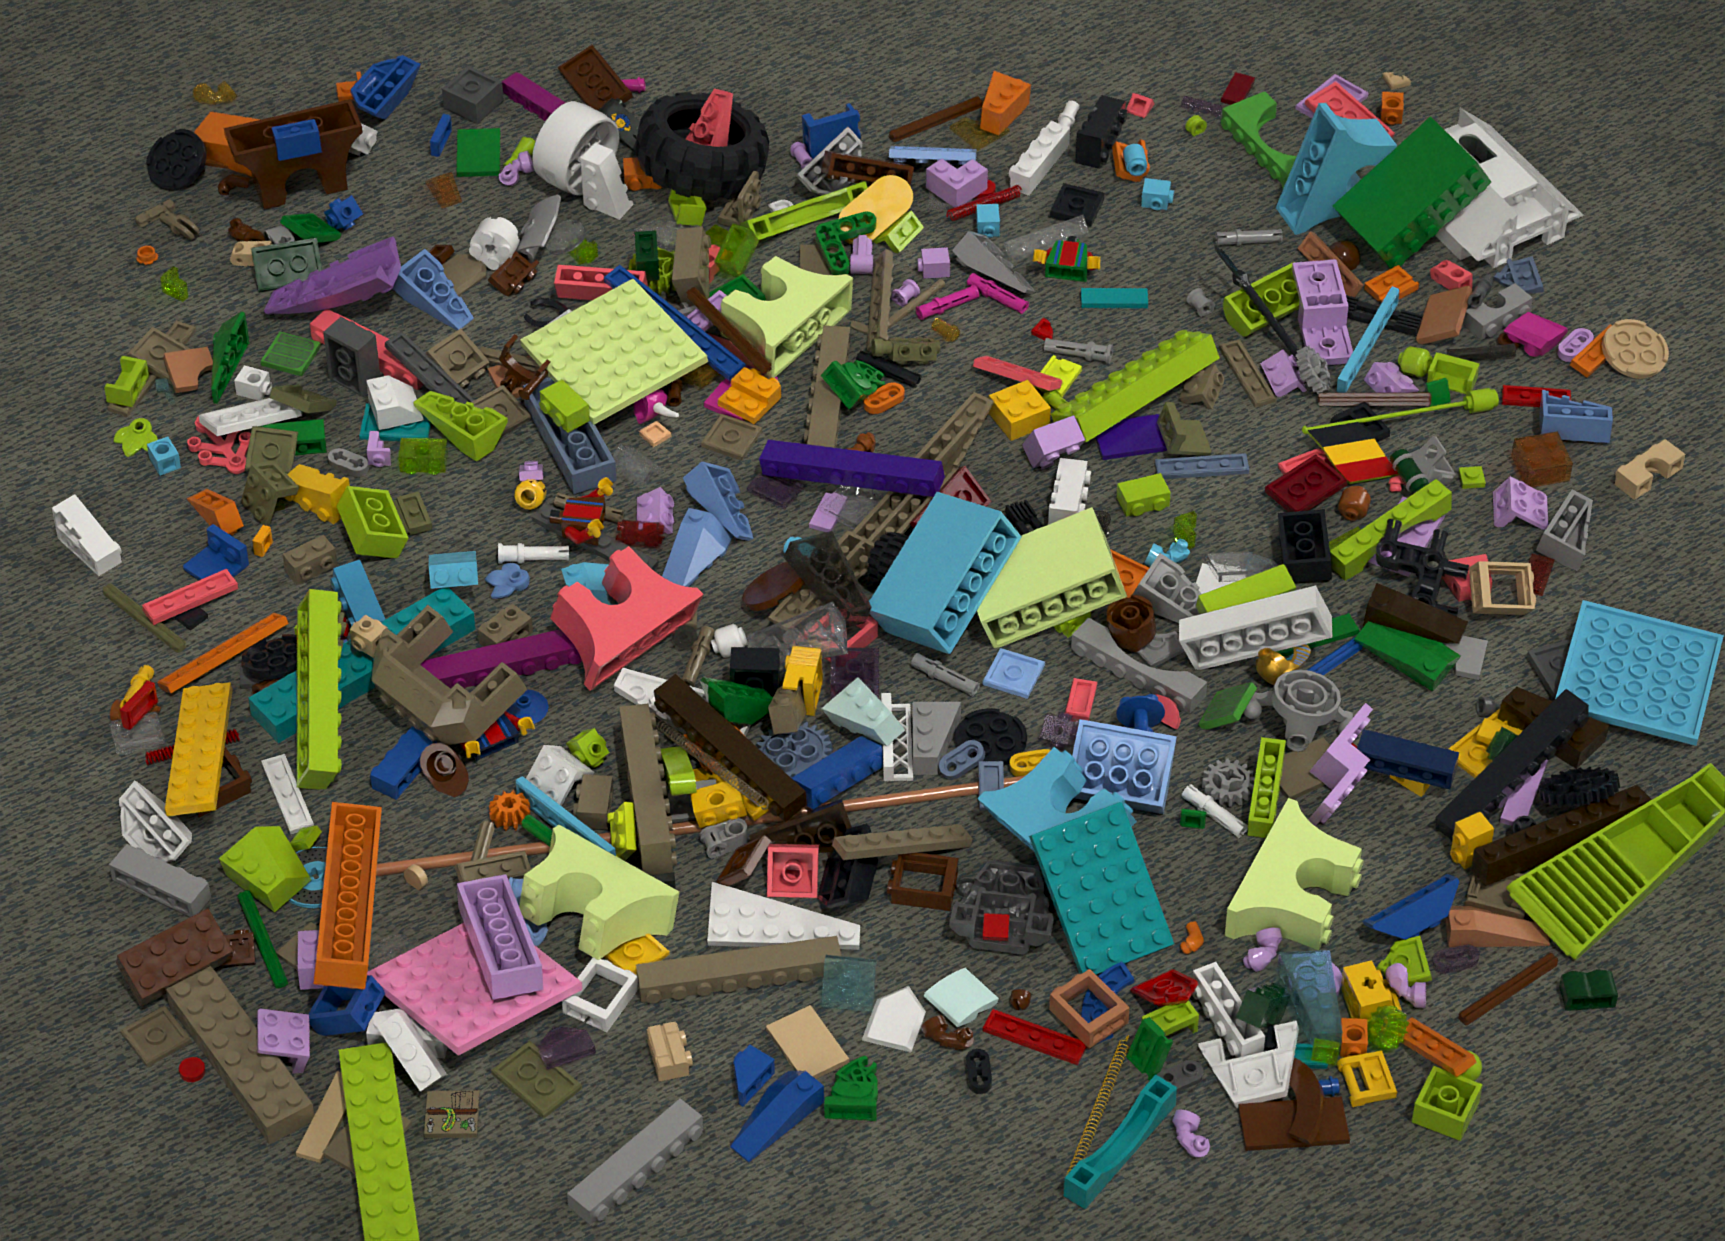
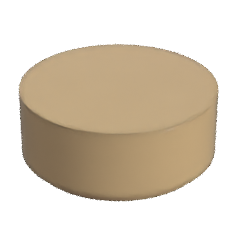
[404,864,428,890]

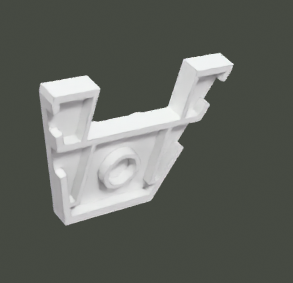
[1198,1021,1299,1108]

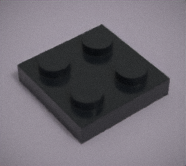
[1050,183,1105,227]

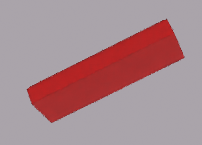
[1502,385,1571,407]

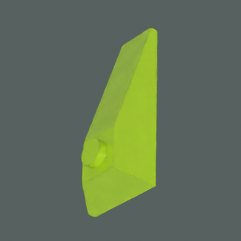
[413,391,508,462]

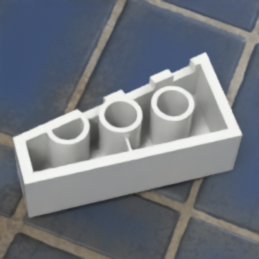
[1048,458,1091,525]

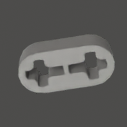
[328,448,369,477]

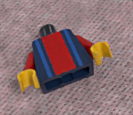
[460,711,535,761]

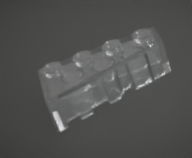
[747,602,848,666]

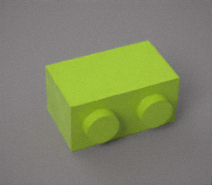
[539,379,590,433]
[1117,473,1171,517]

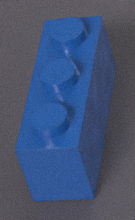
[370,726,437,800]

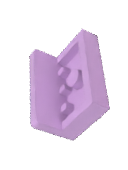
[1260,349,1307,397]
[1364,362,1419,392]
[637,487,674,535]

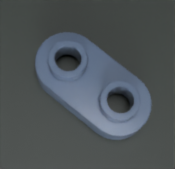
[939,740,985,780]

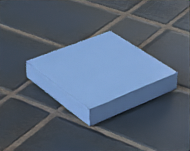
[983,648,1045,699]

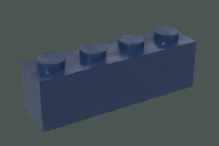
[1357,729,1459,790]

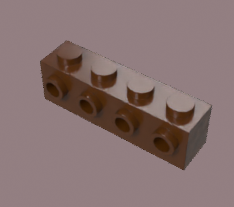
[821,150,914,186]

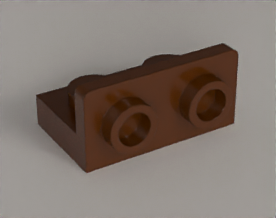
[216,929,256,968]

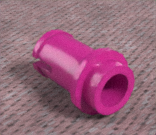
[622,76,645,93]

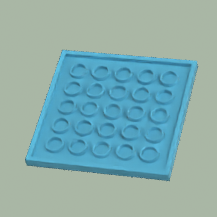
[1555,600,1724,746]

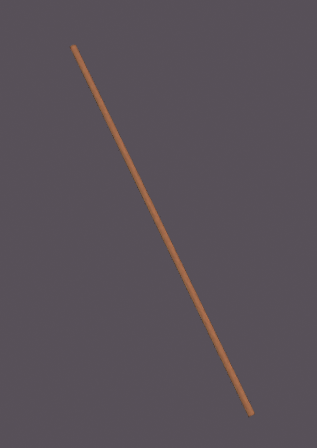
[376,775,1026,877]

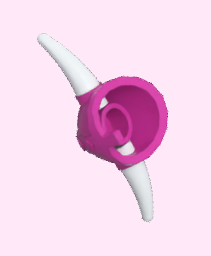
[634,389,679,424]

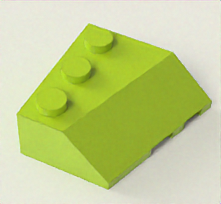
[219,826,311,912]

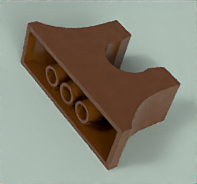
[224,99,363,209]

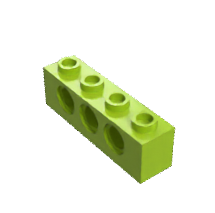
[1248,737,1286,838]

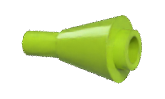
[503,137,535,167]

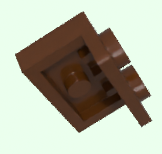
[488,251,540,297]

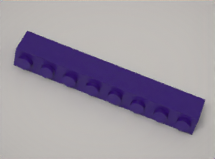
[759,440,945,497]

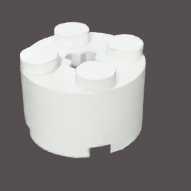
[469,217,520,270]

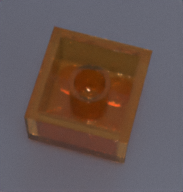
[1511,431,1573,487]

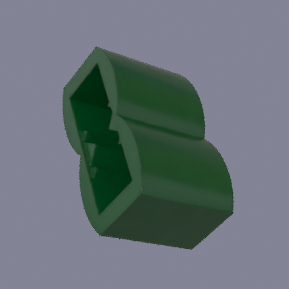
[1559,969,1618,1011]

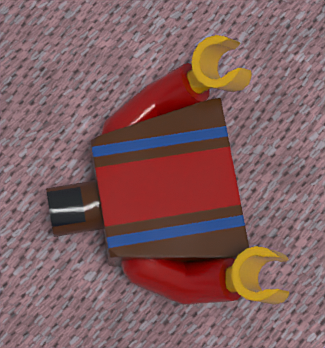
[550,477,613,545]

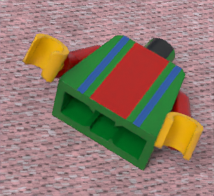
[1032,236,1100,282]

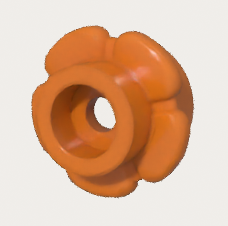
[136,246,158,265]

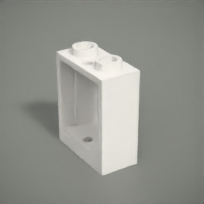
[562,958,638,1032]

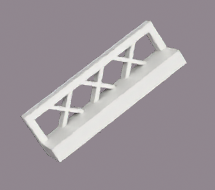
[881,693,913,781]

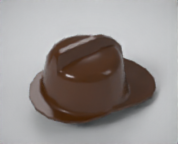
[420,743,469,797]

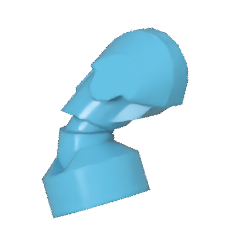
[1144,539,1190,567]

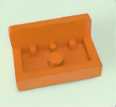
[1112,139,1150,182]

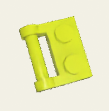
[607,802,637,861]

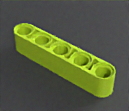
[661,746,697,796]

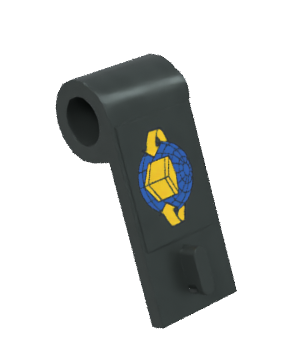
[598,98,640,152]

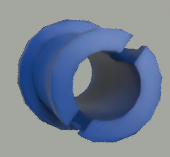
[1318,1076,1340,1097]

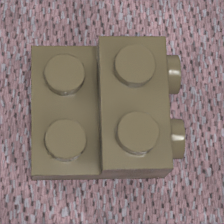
[426,328,489,389]

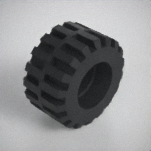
[867,532,909,587]

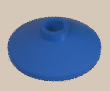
[506,689,549,724]

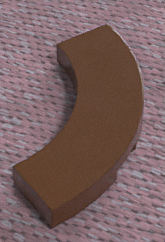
[1288,1057,1325,1145]

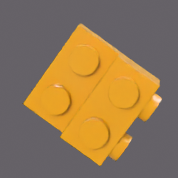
[718,367,781,424]

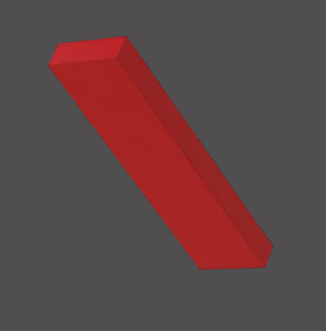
[983,1009,1087,1066]

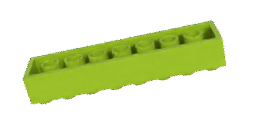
[1051,330,1220,442]
[297,589,342,789]

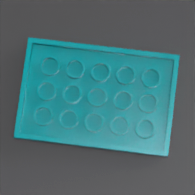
[1029,801,1174,974]

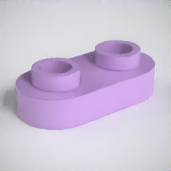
[1558,328,1594,362]

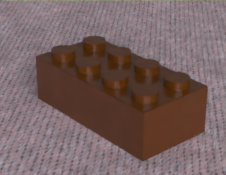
[116,908,233,1007]

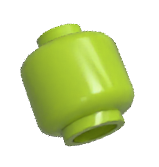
[1398,346,1433,378]

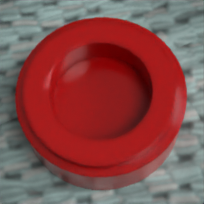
[179,1057,206,1082]

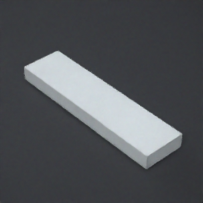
[261,754,314,835]

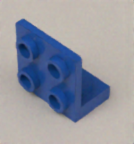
[183,524,249,580]

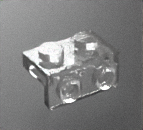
[109,712,165,755]

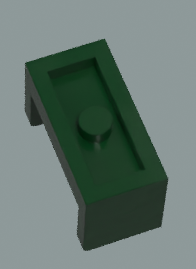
[634,230,660,281]

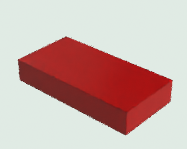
[120,680,158,730]

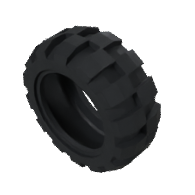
[635,92,770,201]

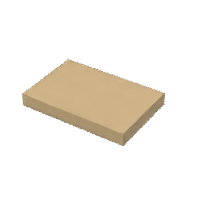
[766,1005,849,1079]

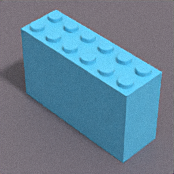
[865,492,1022,654]

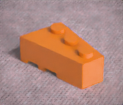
[980,71,1031,136]

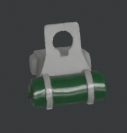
[1390,436,1456,495]

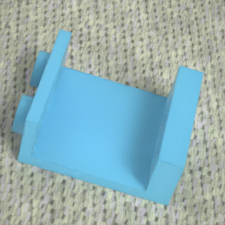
[429,551,478,589]

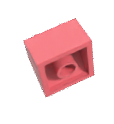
[767,844,819,898]

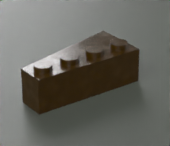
[1498,687,1609,769]

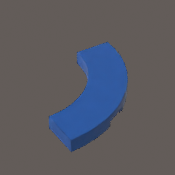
[1082,962,1134,1044]

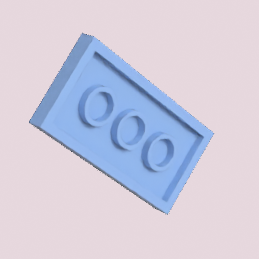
[889,146,977,165]

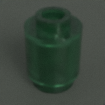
[1486,727,1518,761]

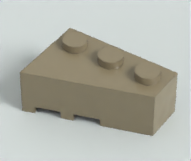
[672,226,711,307]

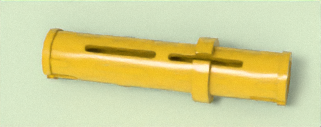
[120,665,154,708]

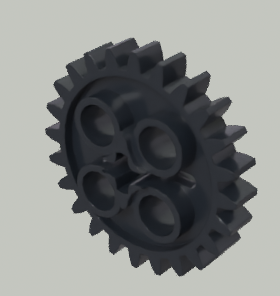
[1539,767,1620,807]

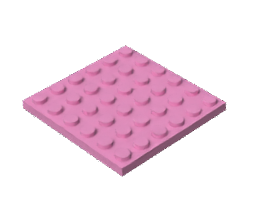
[367,923,582,1056]

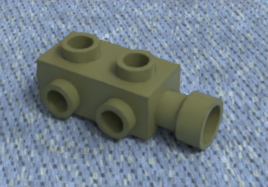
[871,337,940,364]

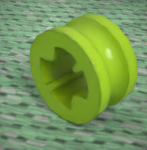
[1185,115,1207,136]

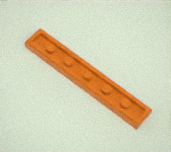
[157,613,289,693]

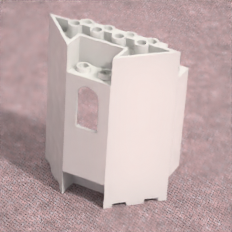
[1435,108,1584,268]

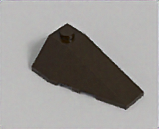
[1363,583,1468,644]
[749,799,852,859]

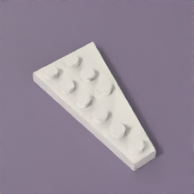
[707,882,860,950]

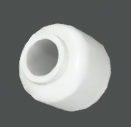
[711,624,748,658]

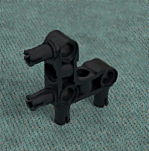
[1376,519,1469,616]

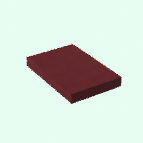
[1265,454,1348,512]

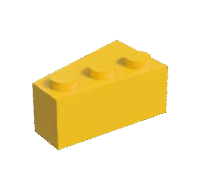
[284,464,350,524]

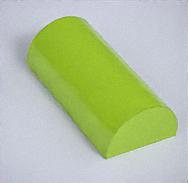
[1223,262,1300,336]

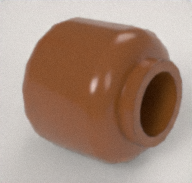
[1338,486,1371,521]

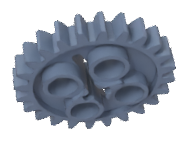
[756,722,833,778]

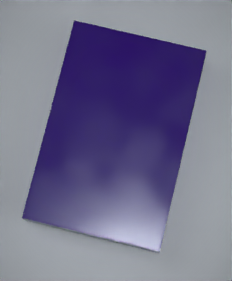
[1095,414,1168,460]

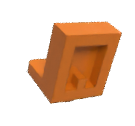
[336,72,361,101]

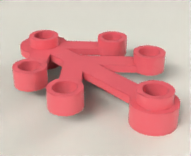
[187,416,251,474]

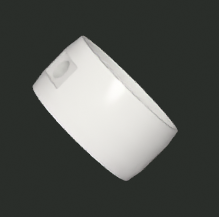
[532,101,619,195]

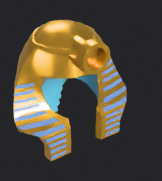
[1256,644,1311,685]

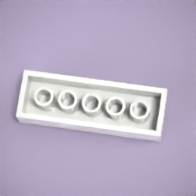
[1179,586,1332,670]

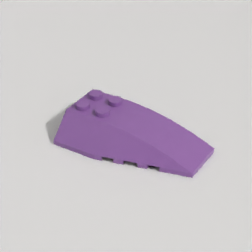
[264,236,401,314]

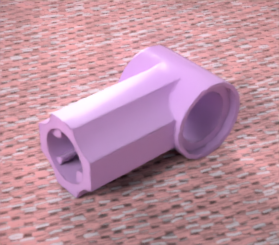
[851,235,873,275]

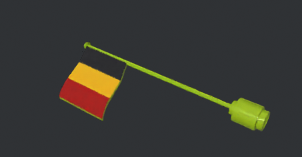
[1302,388,1499,484]

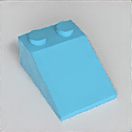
[561,562,618,605]

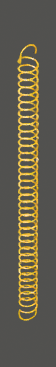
[1066,1035,1129,1176]

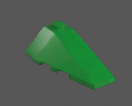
[1354,621,1461,691]

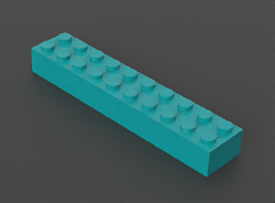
[248,587,476,743]

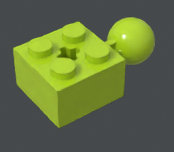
[1412,1050,1483,1141]

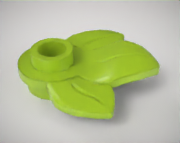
[113,418,158,457]

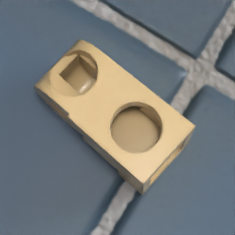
[230,241,272,266]

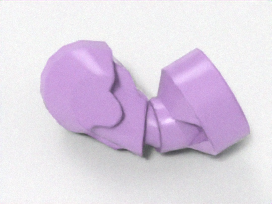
[499,151,535,186]
[1243,928,1282,972]
[1385,963,1426,1008]
[1172,1110,1210,1158]

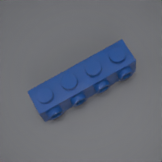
[792,736,884,809]

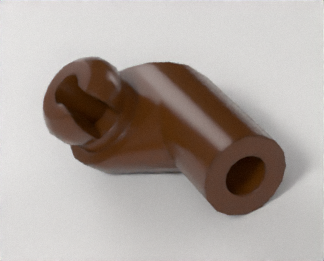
[218,175,249,195]

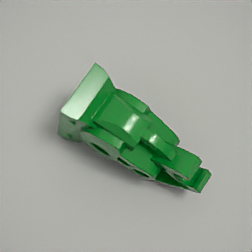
[820,360,885,409]
[824,1056,878,1121]

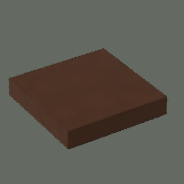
[716,836,771,886]

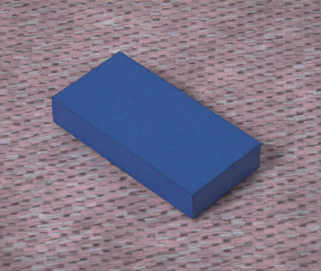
[430,114,452,157]

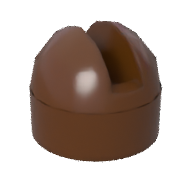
[1010,989,1031,1010]

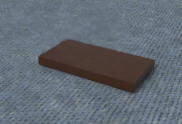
[558,45,633,111]
[1238,1097,1350,1151]

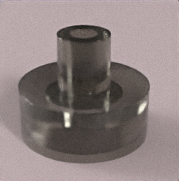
[672,625,698,649]

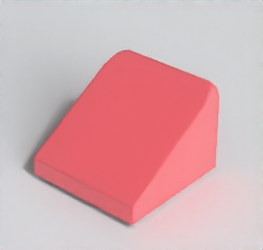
[1126,93,1155,118]

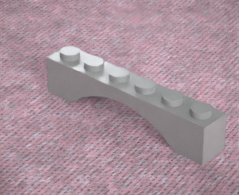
[1071,618,1207,713]

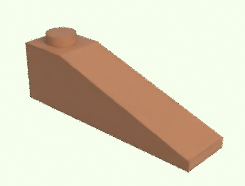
[1445,906,1550,947]

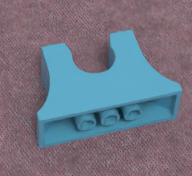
[1276,103,1397,235]
[977,747,1137,851]

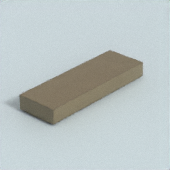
[455,850,531,883]

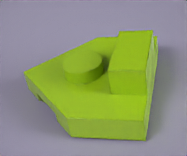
[1376,935,1432,987]

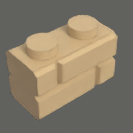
[647,1022,693,1082]

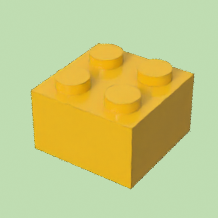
[988,380,1051,441]

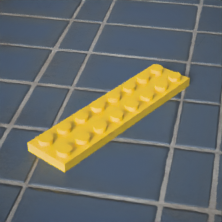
[165,682,233,816]

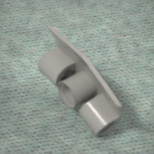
[516,194,561,263]

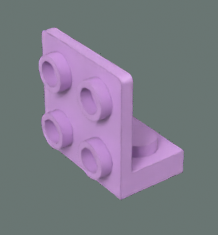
[1493,476,1548,530]
[257,1009,310,1073]

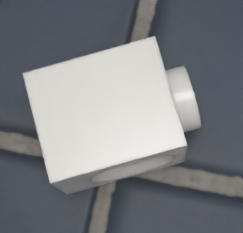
[234,365,272,401]

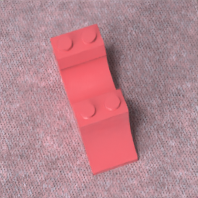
[550,546,703,691]

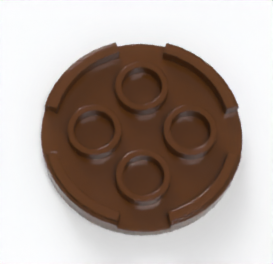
[742,561,808,611]

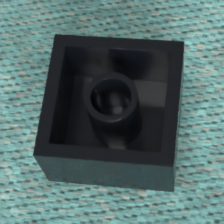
[730,647,780,697]

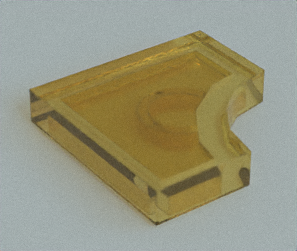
[950,117,1010,151]

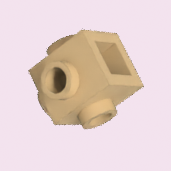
[350,615,388,658]

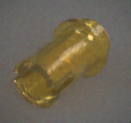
[931,317,960,341]

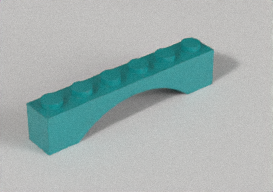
[1064,1075,1177,1209]

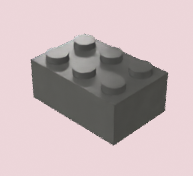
[323,317,381,397]

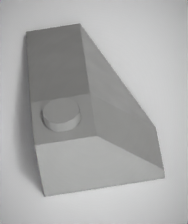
[952,231,1036,295]
[1132,553,1201,623]

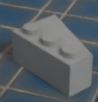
[1536,489,1593,571]
[912,702,961,775]

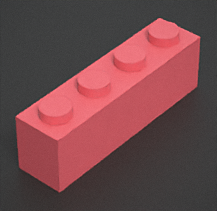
[554,265,648,300]

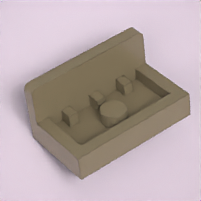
[1179,364,1224,409]

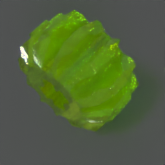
[1367,1005,1409,1050]

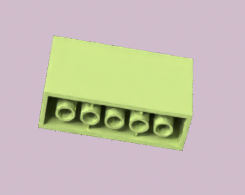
[977,507,1127,648]

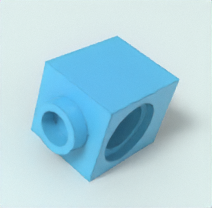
[976,204,1000,238]
[147,436,181,476]

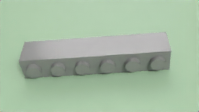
[567,1099,703,1225]

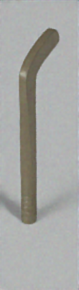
[850,279,945,334]

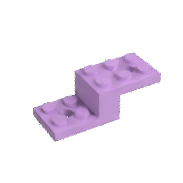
[1292,259,1353,365]
[1308,703,1373,826]

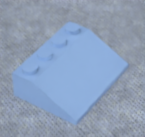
[1072,719,1177,814]

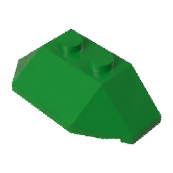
[700,677,773,725]

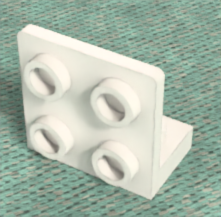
[526,745,594,806]

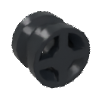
[1512,815,1536,833]

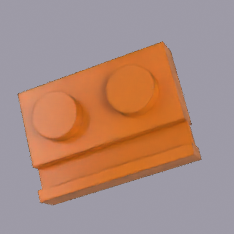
[1364,265,1419,302]

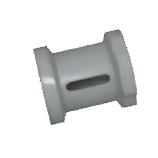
[1186,288,1215,317]

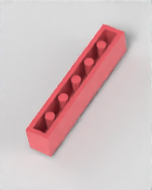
[310,309,424,390]

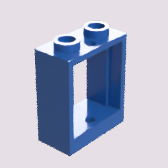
[308,975,385,1036]

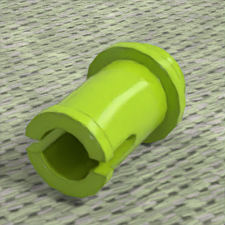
[1042,390,1067,410]

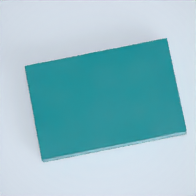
[359,403,432,443]

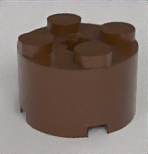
[1107,595,1156,652]

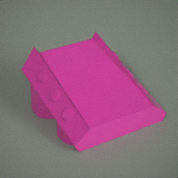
[1503,312,1568,357]

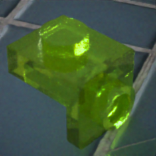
[1173,511,1197,550]

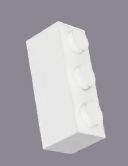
[377,1010,447,1091]

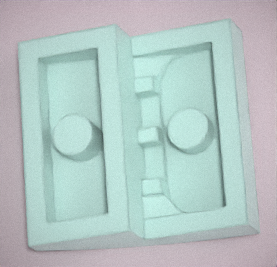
[924,968,999,1027]

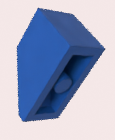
[733,1045,775,1107]

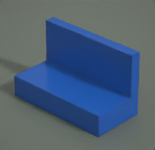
[271,119,322,161]

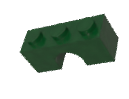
[1236,983,1291,1028]

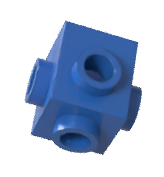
[324,196,363,230]

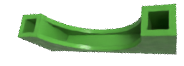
[1221,91,1297,189]

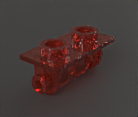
[615,519,665,546]

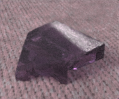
[538,1027,596,1070]

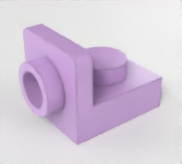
[367,431,391,467]

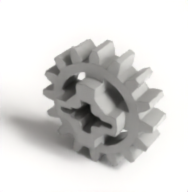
[1296,345,1331,394]
[1202,759,1255,807]

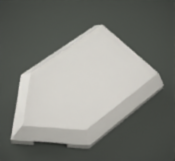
[862,986,926,1052]

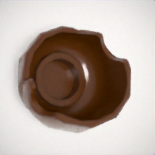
[1329,240,1360,271]

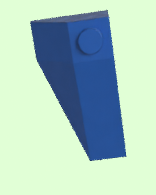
[730,1071,824,1163]

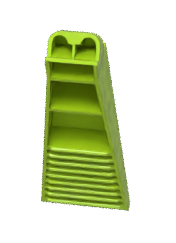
[1506,763,1725,961]

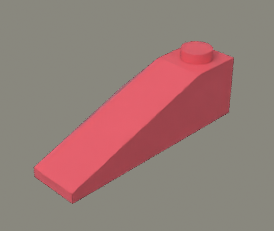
[686,88,733,147]

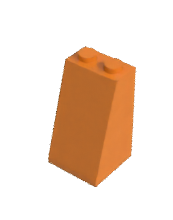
[194,112,261,177]

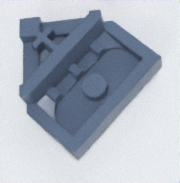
[1494,256,1544,294]

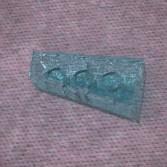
[1277,950,1343,1052]

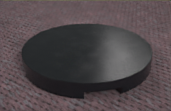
[146,129,207,191]
[241,634,297,680]
[954,708,1027,766]

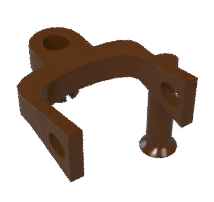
[499,334,550,400]

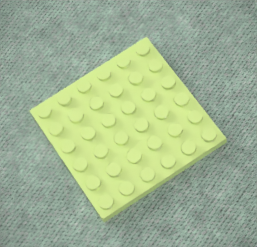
[520,279,708,424]

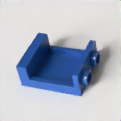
[802,103,861,159]

